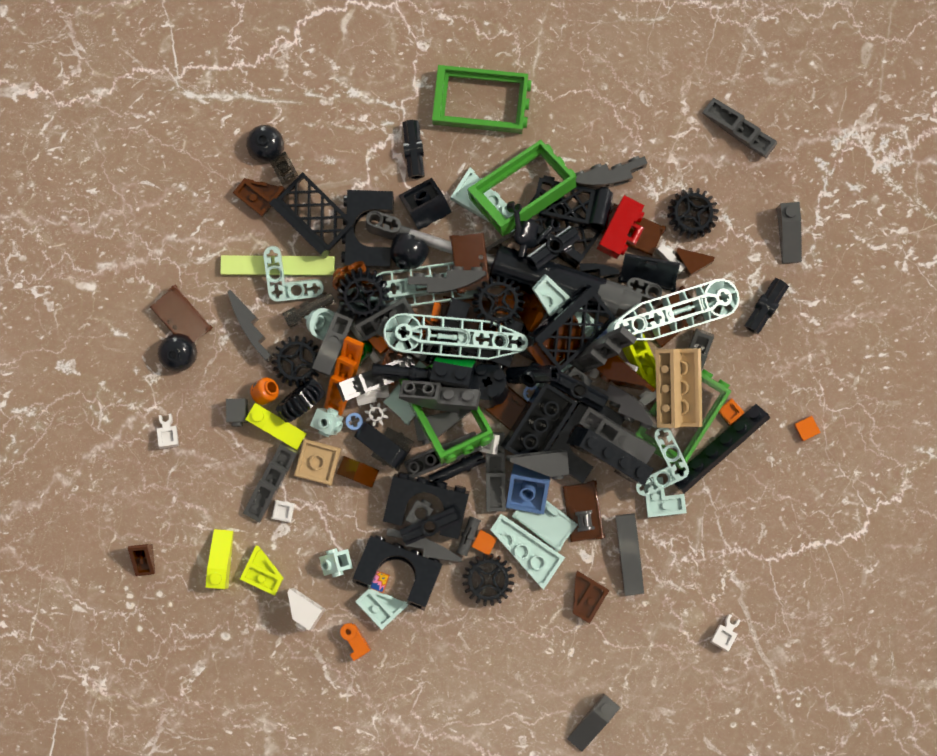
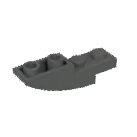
[575,156,647,189]
[408,266,487,293]
[312,305,357,377]
[399,380,481,413]
[589,384,658,430]
[579,406,657,464]
[403,432,482,478]

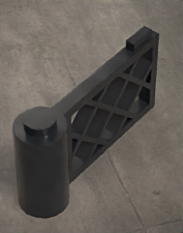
[535,175,613,231]

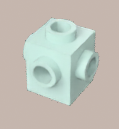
[310,408,344,437]
[319,548,353,578]

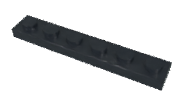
[674,404,770,494]

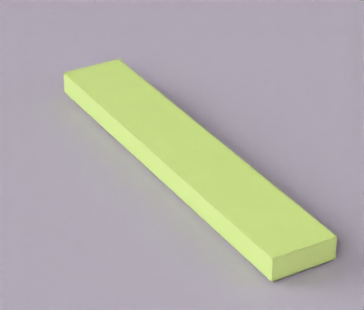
[220,255,335,276]

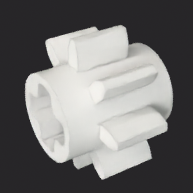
[365,403,389,427]

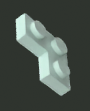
[644,477,687,518]

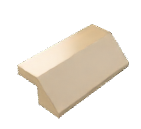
[655,348,702,428]

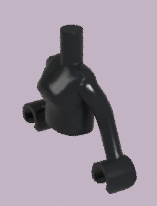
[507,201,560,259]

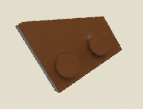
[233,178,286,217]
[518,292,546,332]
[573,571,610,624]

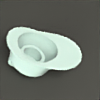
[304,308,335,341]

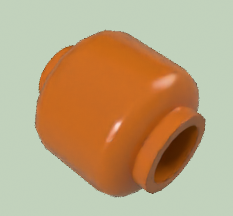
[250,377,279,405]

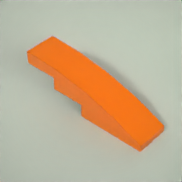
[324,336,365,416]

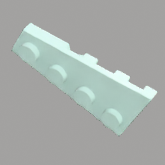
[450,167,515,236]
[532,274,594,337]
[490,514,565,590]

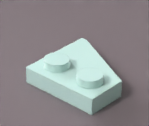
[355,589,408,630]

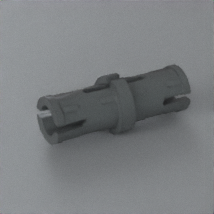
[456,516,481,556]

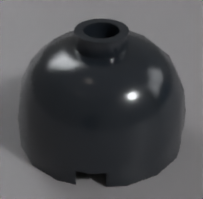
[246,125,284,164]
[390,233,430,269]
[157,333,197,372]

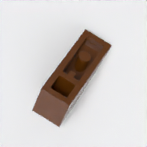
[596,355,656,392]

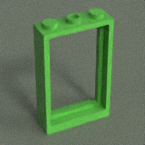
[432,65,532,134]
[467,140,577,237]
[399,364,493,465]
[635,369,731,470]

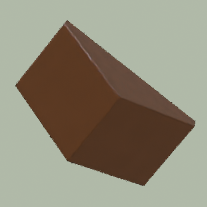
[675,248,715,277]
[336,456,379,488]
[128,544,155,576]

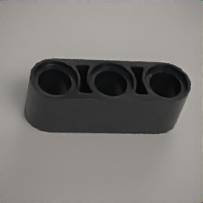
[354,421,408,469]

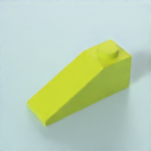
[622,333,656,388]
[245,403,307,450]
[205,529,234,589]

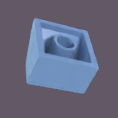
[506,464,551,515]

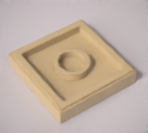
[294,439,341,486]

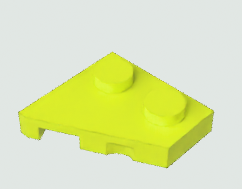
[240,545,284,596]

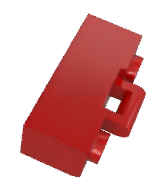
[596,195,645,259]

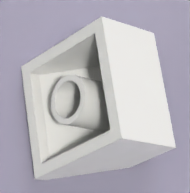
[287,588,326,631]

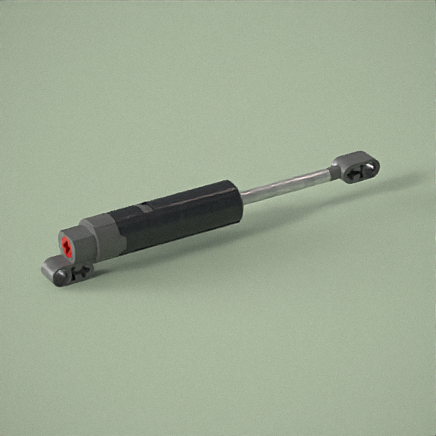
[366,211,662,319]

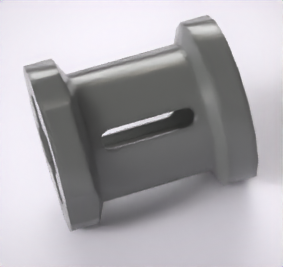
[575,510,595,532]

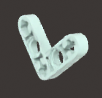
[263,246,324,301]
[636,428,689,496]

